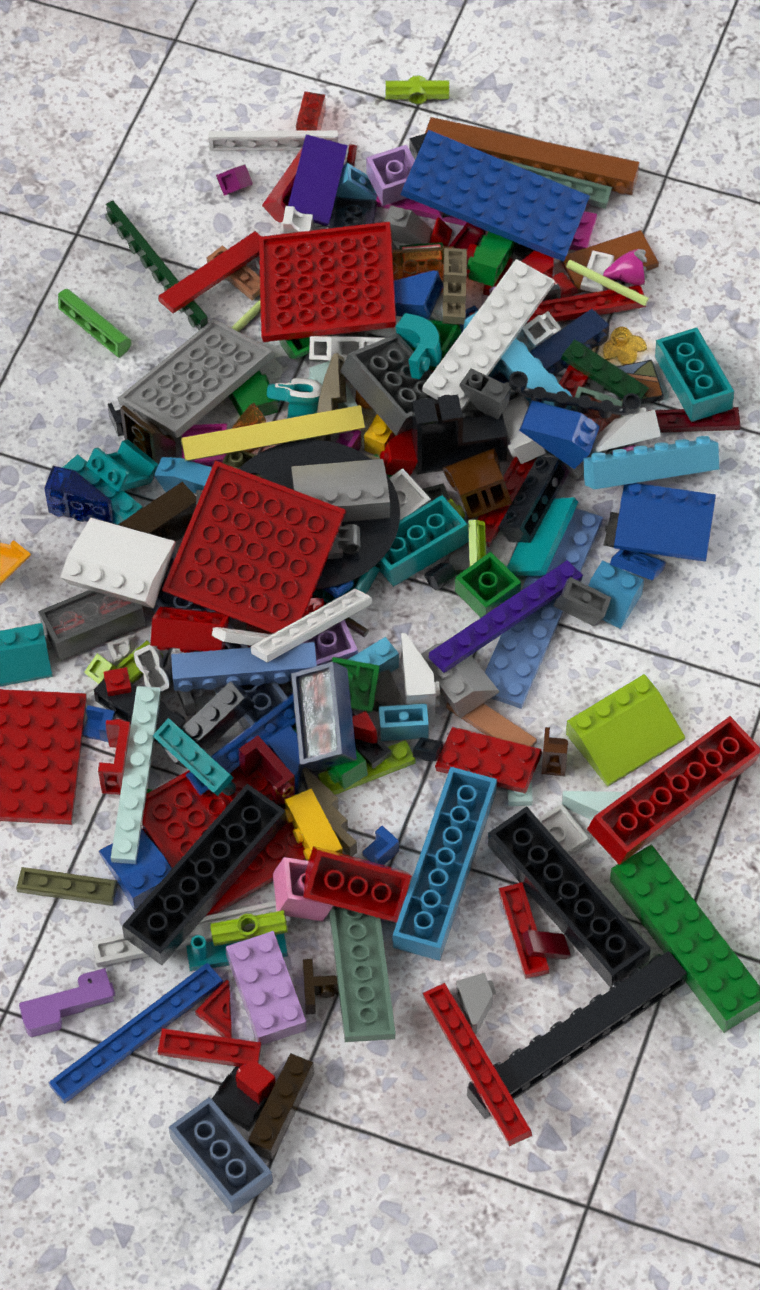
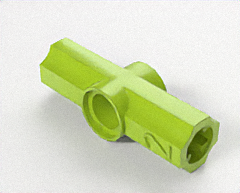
[385,75,449,104]
[210,910,288,946]

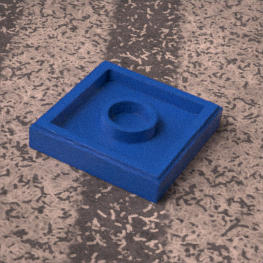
[610,549,666,581]

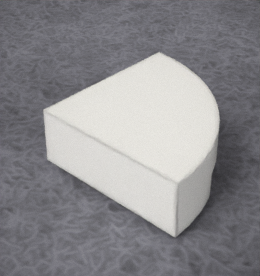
[107,636,131,666]

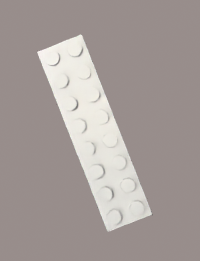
[422,259,555,411]

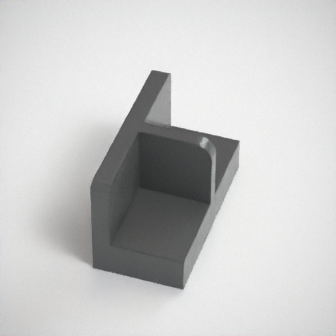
[553,577,611,626]

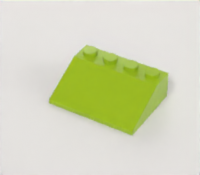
[566,674,685,787]

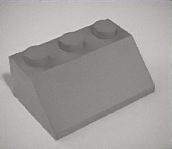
[421,643,499,718]

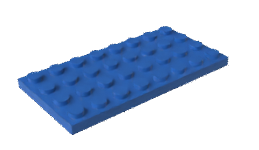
[400,130,590,262]

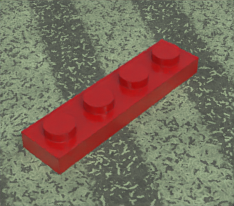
[499,882,549,979]
[157,1028,262,1067]

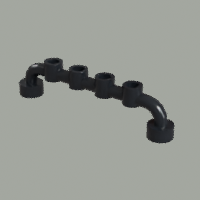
[509,371,641,419]

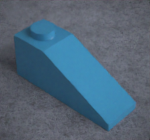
[154,457,212,493]

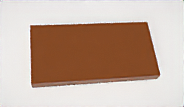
[561,230,659,294]

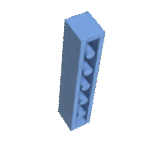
[171,642,317,692]

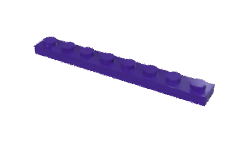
[428,560,583,673]

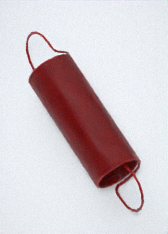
[346,141,358,166]

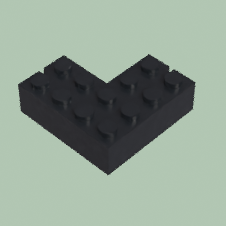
[412,394,508,475]

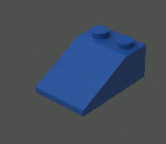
[519,400,600,469]
[99,829,172,910]

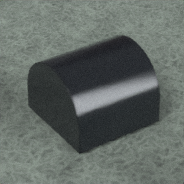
[424,563,457,591]

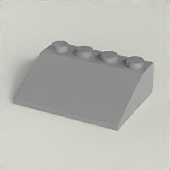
[291,459,390,522]

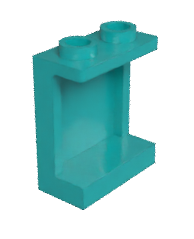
[86,440,159,492]

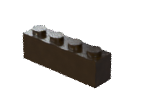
[248,1053,314,1161]

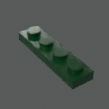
[561,339,649,400]

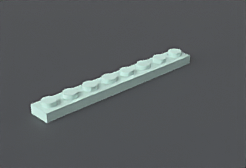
[111,686,161,864]

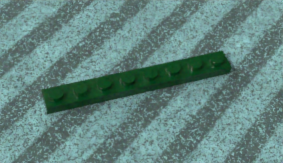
[105,200,208,330]

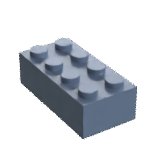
[169,1097,273,1214]

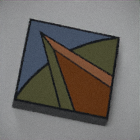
[616,359,664,404]

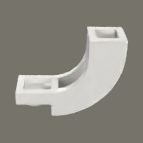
[309,336,385,360]

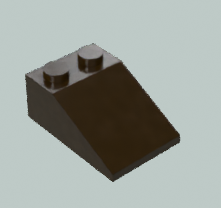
[120,405,176,464]

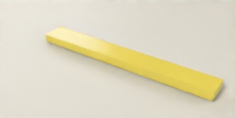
[181,405,365,462]

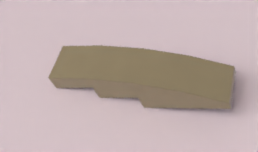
[442,248,467,324]
[316,353,347,442]
[302,767,357,857]

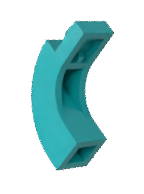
[395,313,442,379]

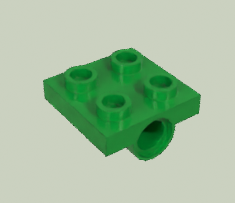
[331,657,380,714]

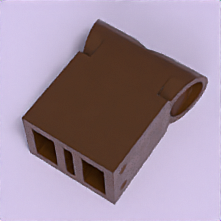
[443,448,512,520]

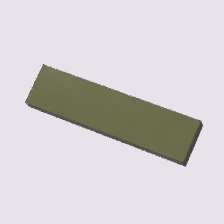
[16,867,118,906]

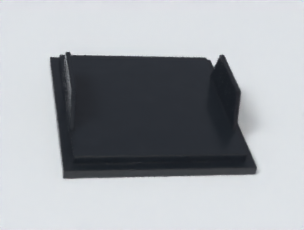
[212,1066,270,1131]

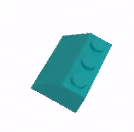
[0,623,53,687]

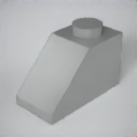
[385,206,432,245]
[456,973,496,1034]

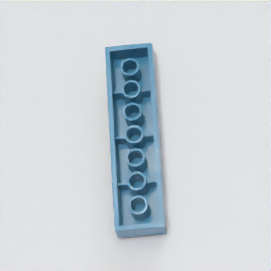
[393,767,497,961]

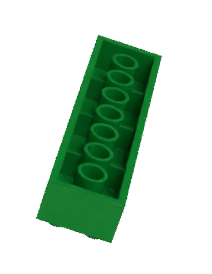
[610,844,760,1033]

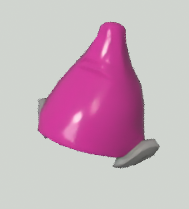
[603,249,647,286]

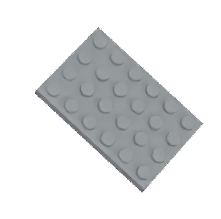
[117,319,275,438]

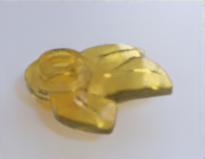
[603,327,647,365]

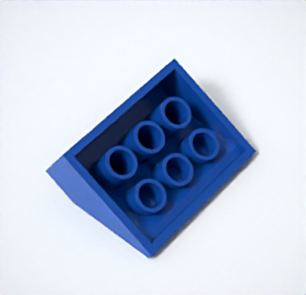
[614,483,716,562]

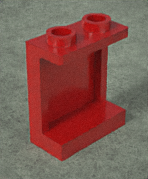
[98,719,131,795]

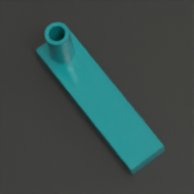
[153,718,236,796]
[186,934,288,972]

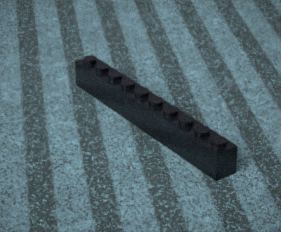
[467,951,687,1119]

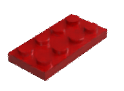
[435,727,542,794]

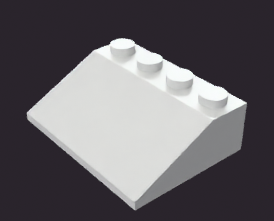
[60,518,176,608]

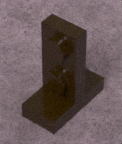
[303,958,339,1015]

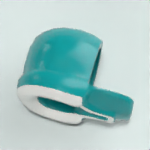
[267,378,322,419]

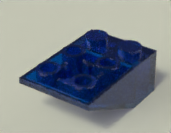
[44,466,115,524]

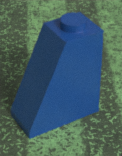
[394,271,443,320]

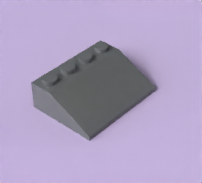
[340,333,437,436]

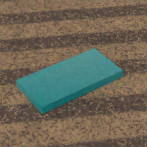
[507,497,579,577]

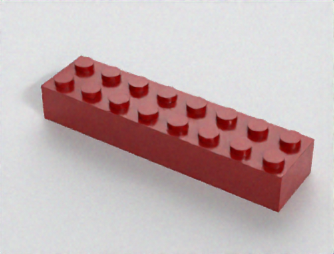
[587,716,760,865]

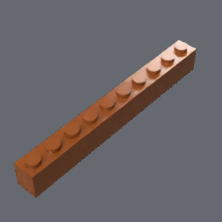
[425,117,640,195]

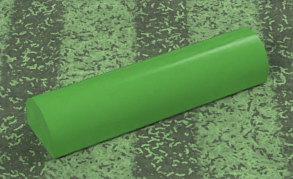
[58,289,131,358]

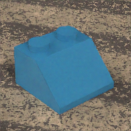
[588,560,644,629]

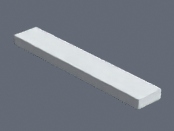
[208,130,338,151]
[251,589,372,663]

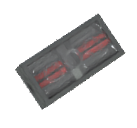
[38,590,146,661]

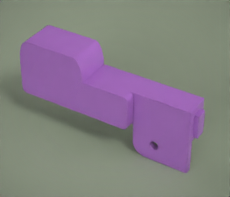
[19,968,115,1037]

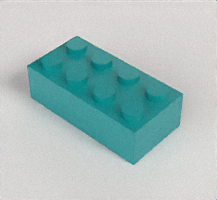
[655,327,734,422]
[376,495,469,587]

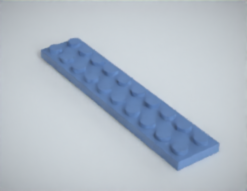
[485,508,603,709]

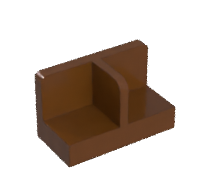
[541,727,568,776]

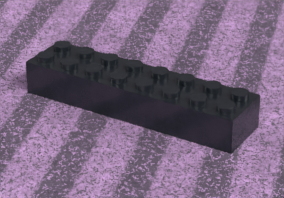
[122,784,286,965]
[488,806,651,987]

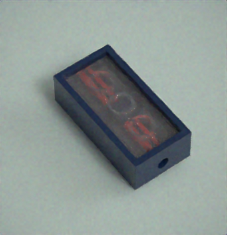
[291,662,357,771]

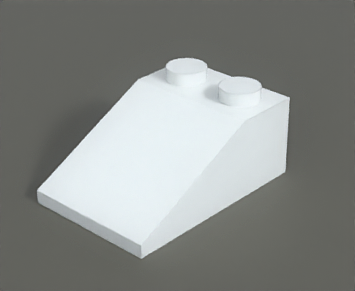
[591,407,661,453]
[401,633,440,717]

